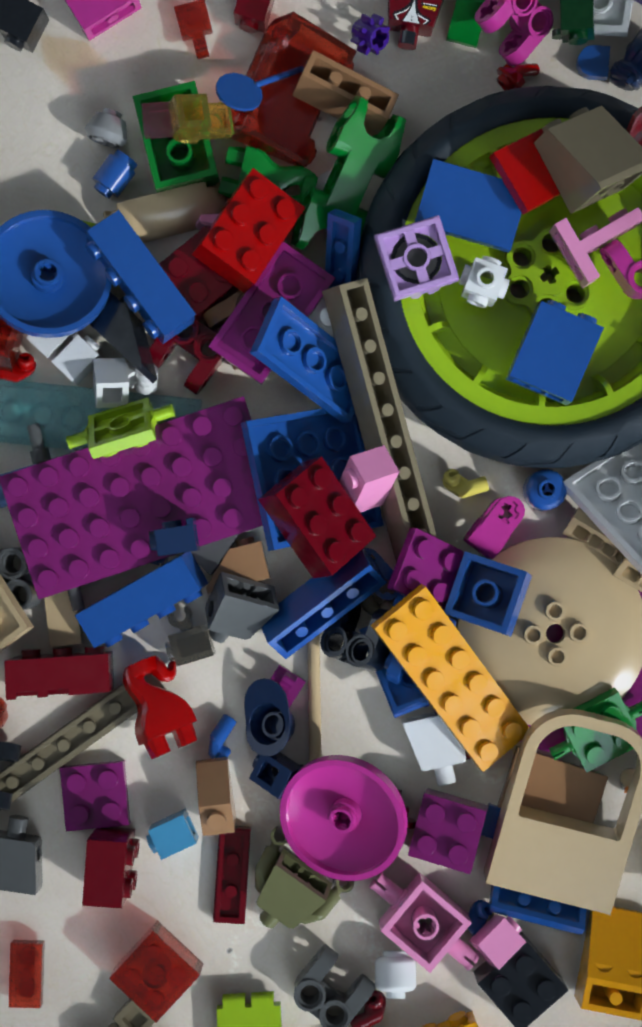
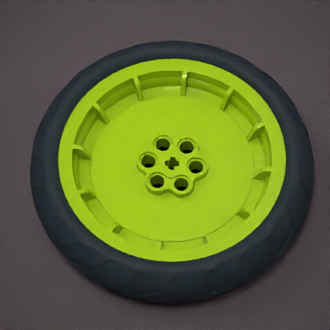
[356,86,642,468]

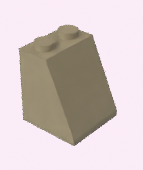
[534,105,642,214]

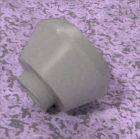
[85,108,127,148]

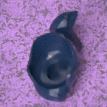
[609,29,642,91]

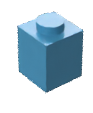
[146,808,199,860]

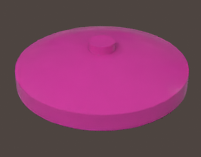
[280,755,408,881]

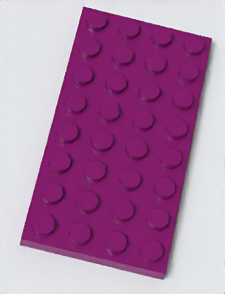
[0,396,263,600]

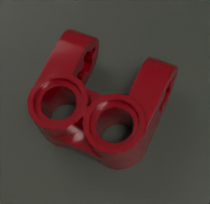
[150,319,225,395]

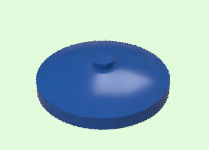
[0,210,112,338]

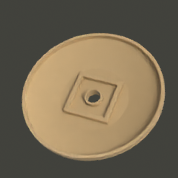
[457,537,642,725]

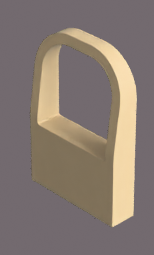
[484,709,642,915]

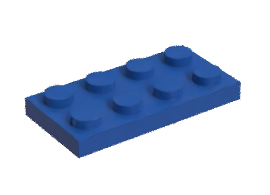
[250,296,355,424]

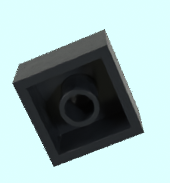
[473,931,569,1027]

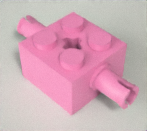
[369,872,480,973]

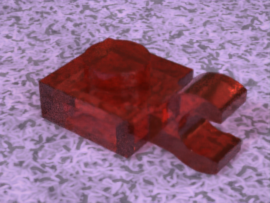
[174,0,213,59]

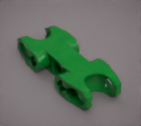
[291,95,406,250]

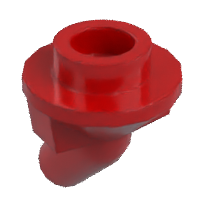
[496,63,540,91]

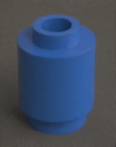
[92,149,137,199]

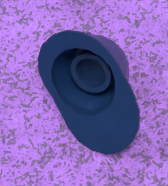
[244,678,295,757]

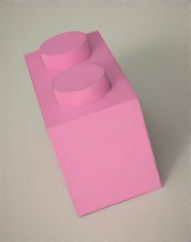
[339,445,399,513]

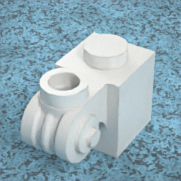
[93,358,158,408]

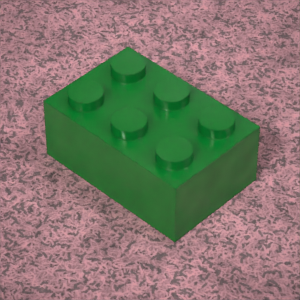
[132,81,220,193]

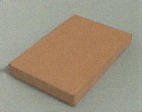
[497,746,608,823]

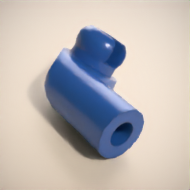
[468,900,492,936]

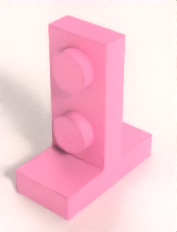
[549,207,642,289]

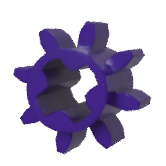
[350,13,390,55]

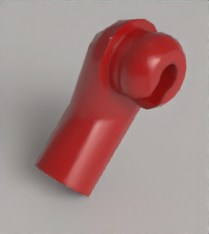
[0,353,36,383]

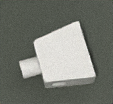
[401,712,466,786]

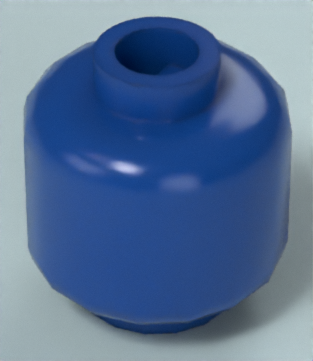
[523,469,567,511]

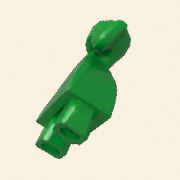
[218,146,318,203]

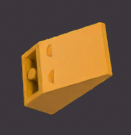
[574,906,642,1021]

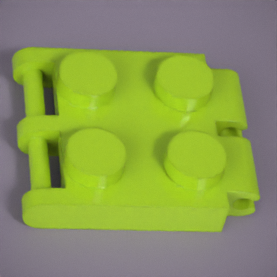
[216,991,282,1027]

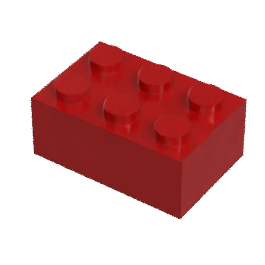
[191,168,305,293]

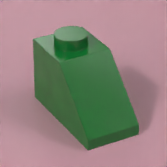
[446,0,485,48]

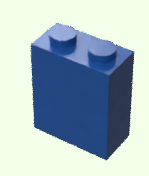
[505,300,604,405]

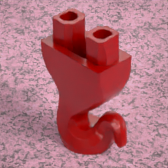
[123,655,197,759]

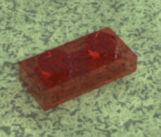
[9,940,45,1008]

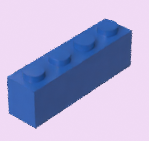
[85,210,196,344]
[261,548,387,659]
[75,552,209,648]

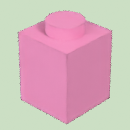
[469,914,526,970]

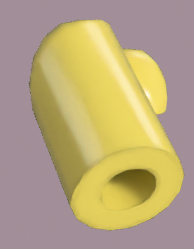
[442,469,489,498]

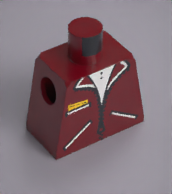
[388,0,444,50]

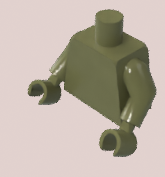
[255,826,354,929]

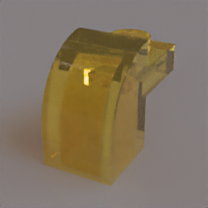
[168,94,235,144]

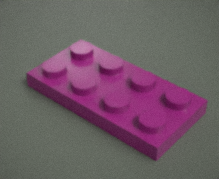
[208,242,335,385]

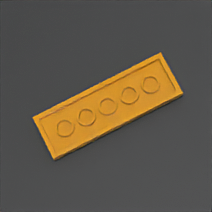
[370,584,529,772]

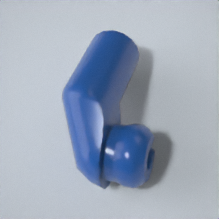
[208,714,237,759]

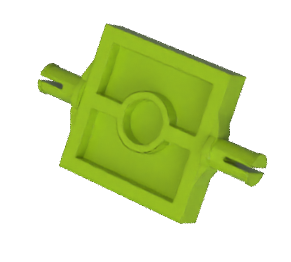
[66,397,176,459]

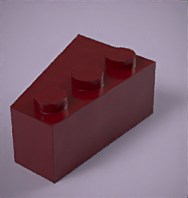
[4,646,114,700]

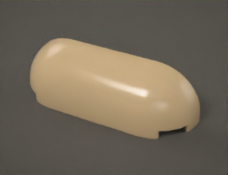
[103,182,227,243]

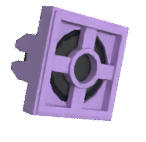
[374,215,460,302]

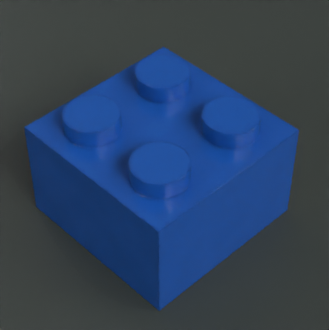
[444,551,532,637]

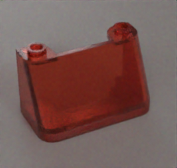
[223,11,357,167]

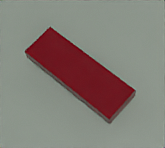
[213,826,251,924]

